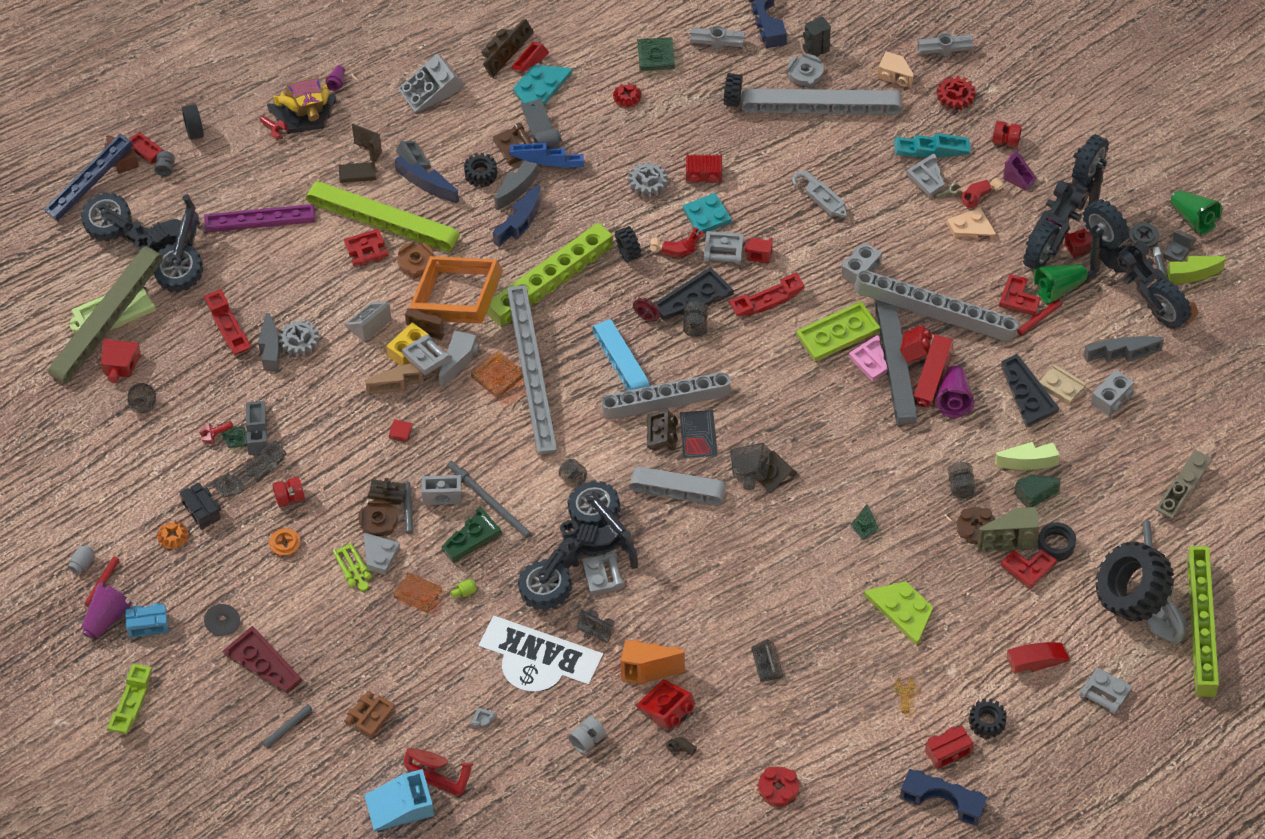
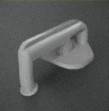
[1146,596,1187,644]

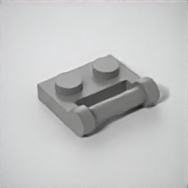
[704,231,744,265]
[402,335,452,375]
[582,551,625,595]
[1079,668,1132,715]

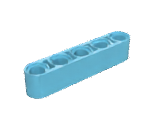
[592,319,650,391]

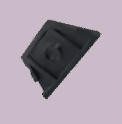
[267,94,336,134]

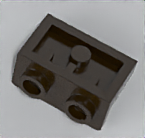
[647,409,678,451]

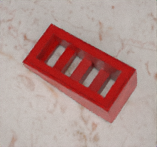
[511,42,550,73]

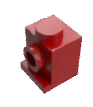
[1064,228,1092,258]
[745,238,773,264]

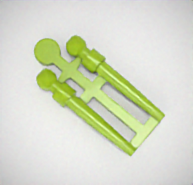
[333,543,372,592]

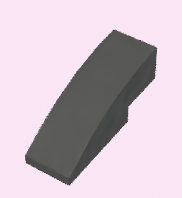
[494,160,538,210]
[258,313,280,372]
[246,401,268,455]

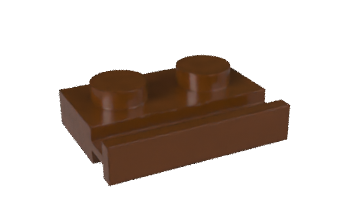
[405,309,444,340]

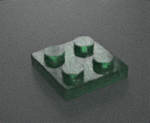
[637,37,675,71]

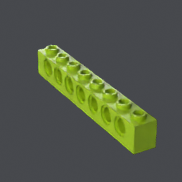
[487,223,613,327]
[1187,546,1219,697]

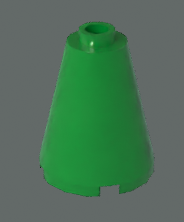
[1171,190,1223,235]
[1033,264,1088,303]

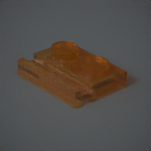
[394,572,442,613]

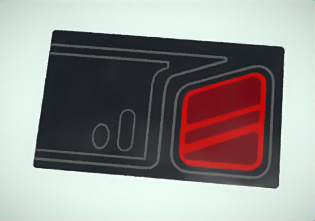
[680,410,717,458]

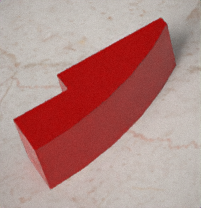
[1006,642,1070,674]

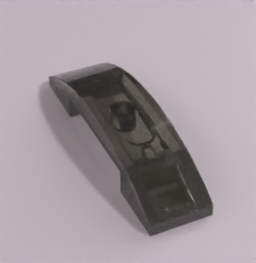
[212,440,287,498]

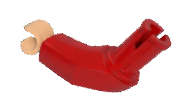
[962,178,1004,208]
[650,228,704,258]

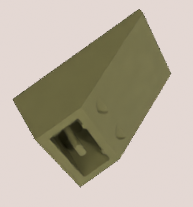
[977,507,1039,552]

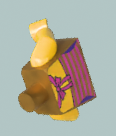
[273,77,329,121]

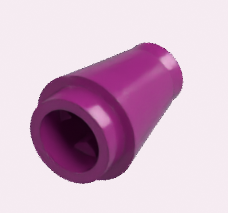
[326,65,345,91]

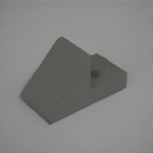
[1163,230,1197,262]

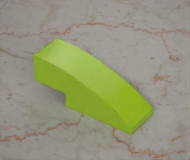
[1167,256,1225,284]

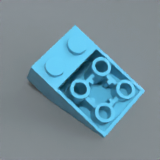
[364,769,434,832]

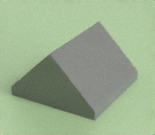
[344,301,392,342]

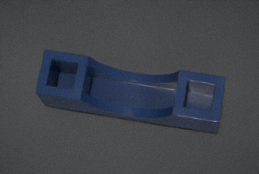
[748,0,787,49]
[900,769,987,827]

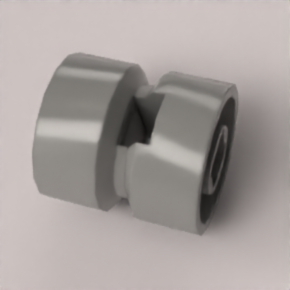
[568,716,606,754]

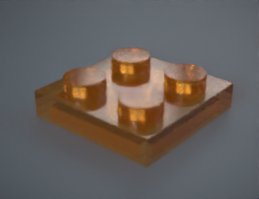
[471,351,523,399]

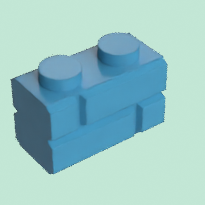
[125,603,169,638]

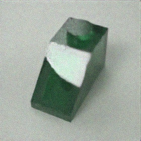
[1014,474,1061,508]

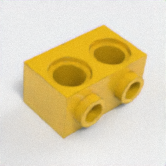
[386,323,429,366]

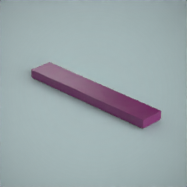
[204,204,315,233]

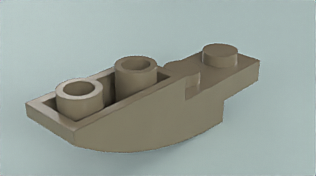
[1155,450,1212,519]

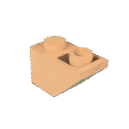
[878,51,914,88]

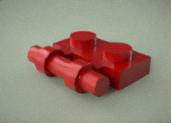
[344,228,389,266]

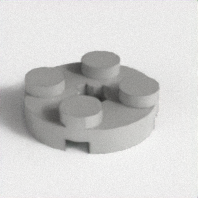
[788,54,824,88]

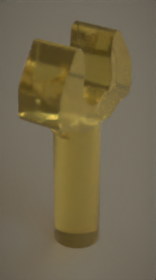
[894,677,915,714]

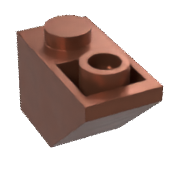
[104,135,139,174]

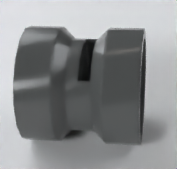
[154,151,175,176]

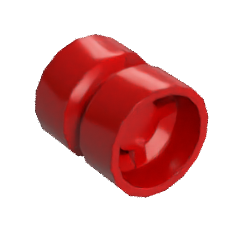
[992,120,1022,148]
[272,476,305,508]

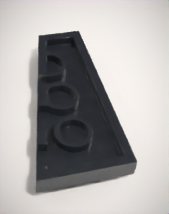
[653,267,734,320]
[1001,354,1059,428]

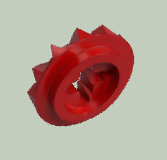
[613,82,641,107]

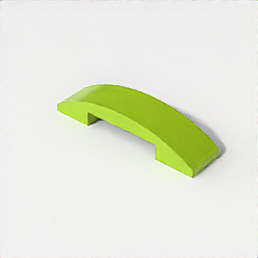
[107,663,152,734]

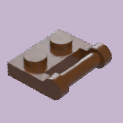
[493,123,532,165]

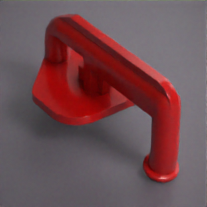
[404,748,473,796]

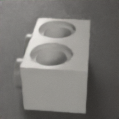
[841,242,882,284]
[1091,370,1134,416]

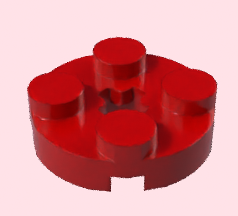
[758,766,799,807]

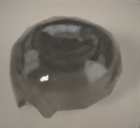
[127,383,156,414]

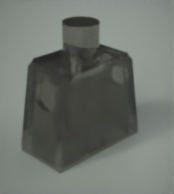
[730,443,772,490]

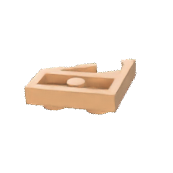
[947,208,996,239]

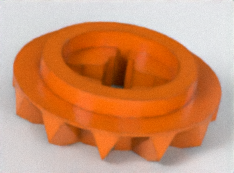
[157,520,188,549]
[269,528,300,557]

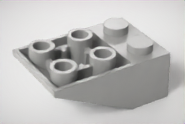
[398,53,465,113]

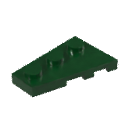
[441,506,502,563]

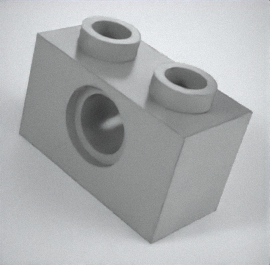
[422,475,462,505]

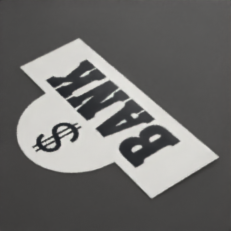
[478,615,603,691]

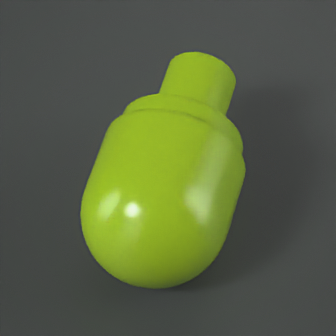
[450,579,477,599]

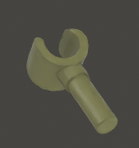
[936,183,963,198]

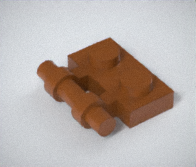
[344,691,396,738]

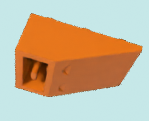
[620,640,685,684]

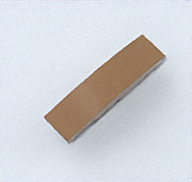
[365,363,441,394]

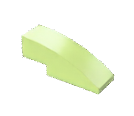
[995,442,1059,470]

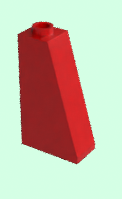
[914,334,954,408]

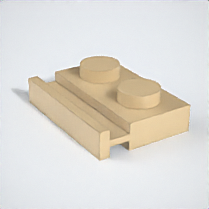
[1039,364,1086,406]

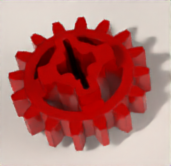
[936,75,976,111]

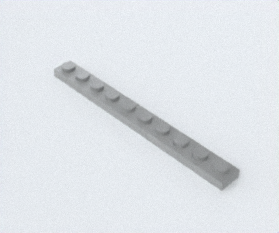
[507,285,557,455]

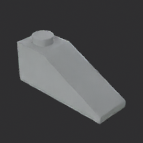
[438,331,479,387]

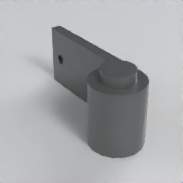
[521,98,562,149]

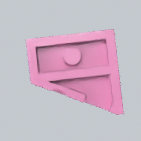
[849,335,888,382]

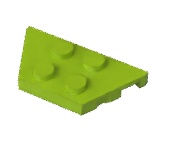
[864,581,933,645]

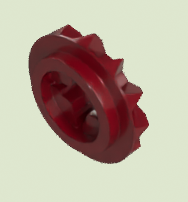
[633,298,661,322]

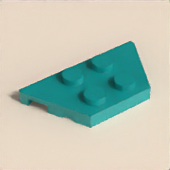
[513,65,572,107]

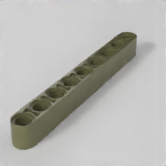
[48,246,163,384]

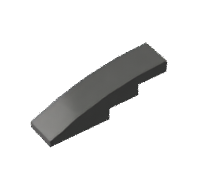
[1083,336,1164,362]

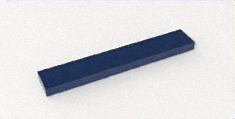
[44,133,134,222]

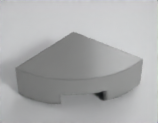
[470,707,497,728]

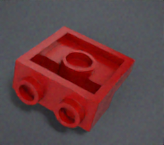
[636,679,695,730]

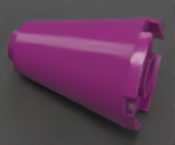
[936,366,974,418]
[81,582,132,639]

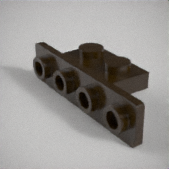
[481,19,534,77]

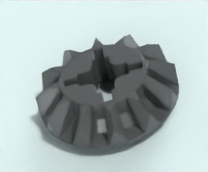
[1130,223,1159,248]

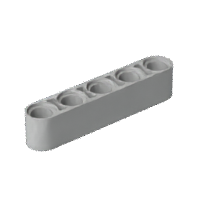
[629,467,727,506]

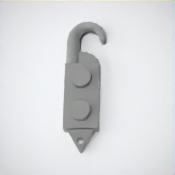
[792,171,847,218]

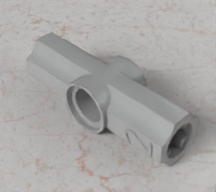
[690,26,745,49]
[918,33,973,57]

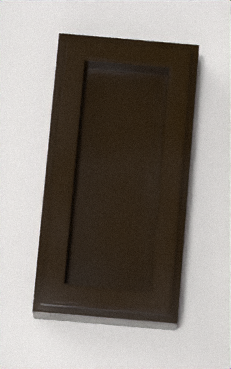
[339,162,376,183]

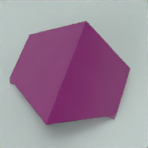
[1003,151,1037,190]

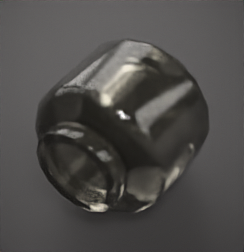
[559,459,587,487]

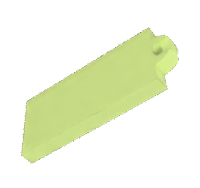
[70,288,156,334]

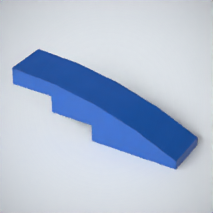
[510,143,584,168]

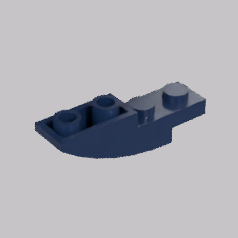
[493,185,541,247]

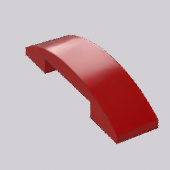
[729,272,805,317]
[204,289,252,356]

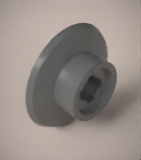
[204,604,240,636]

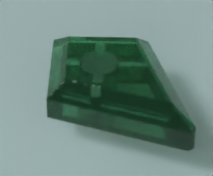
[217,424,247,448]
[851,505,879,540]

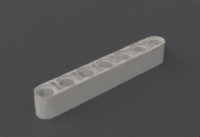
[602,372,730,419]

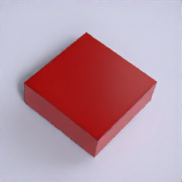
[389,419,413,442]

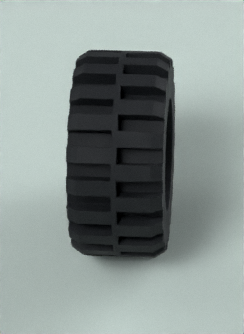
[1095,541,1174,622]

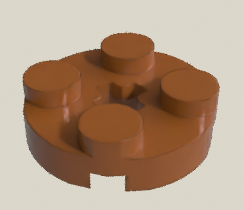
[397,242,434,278]

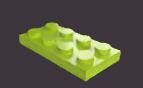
[796,301,880,362]

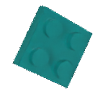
[682,193,731,234]

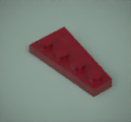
[222,626,303,694]

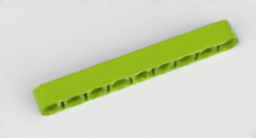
[306,181,460,252]

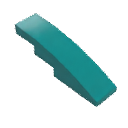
[894,133,971,157]

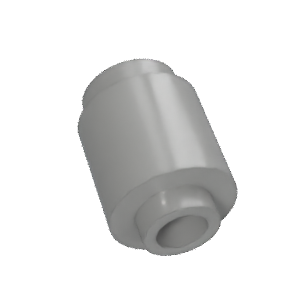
[67,545,95,575]

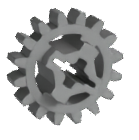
[628,161,668,198]
[278,319,320,357]

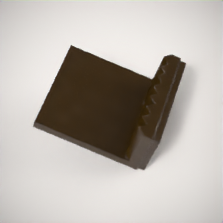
[352,124,382,162]
[750,450,797,493]

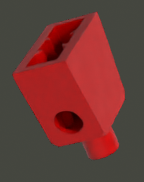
[101,339,141,383]

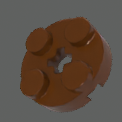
[358,500,398,537]
[957,507,995,544]

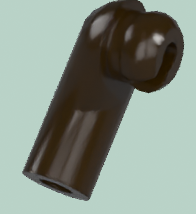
[666,737,697,755]

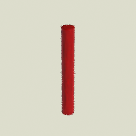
[1017,299,1062,336]
[84,556,120,607]

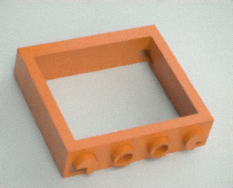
[409,256,503,324]

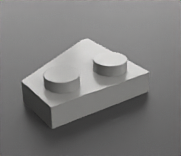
[906,154,944,197]
[364,533,400,575]

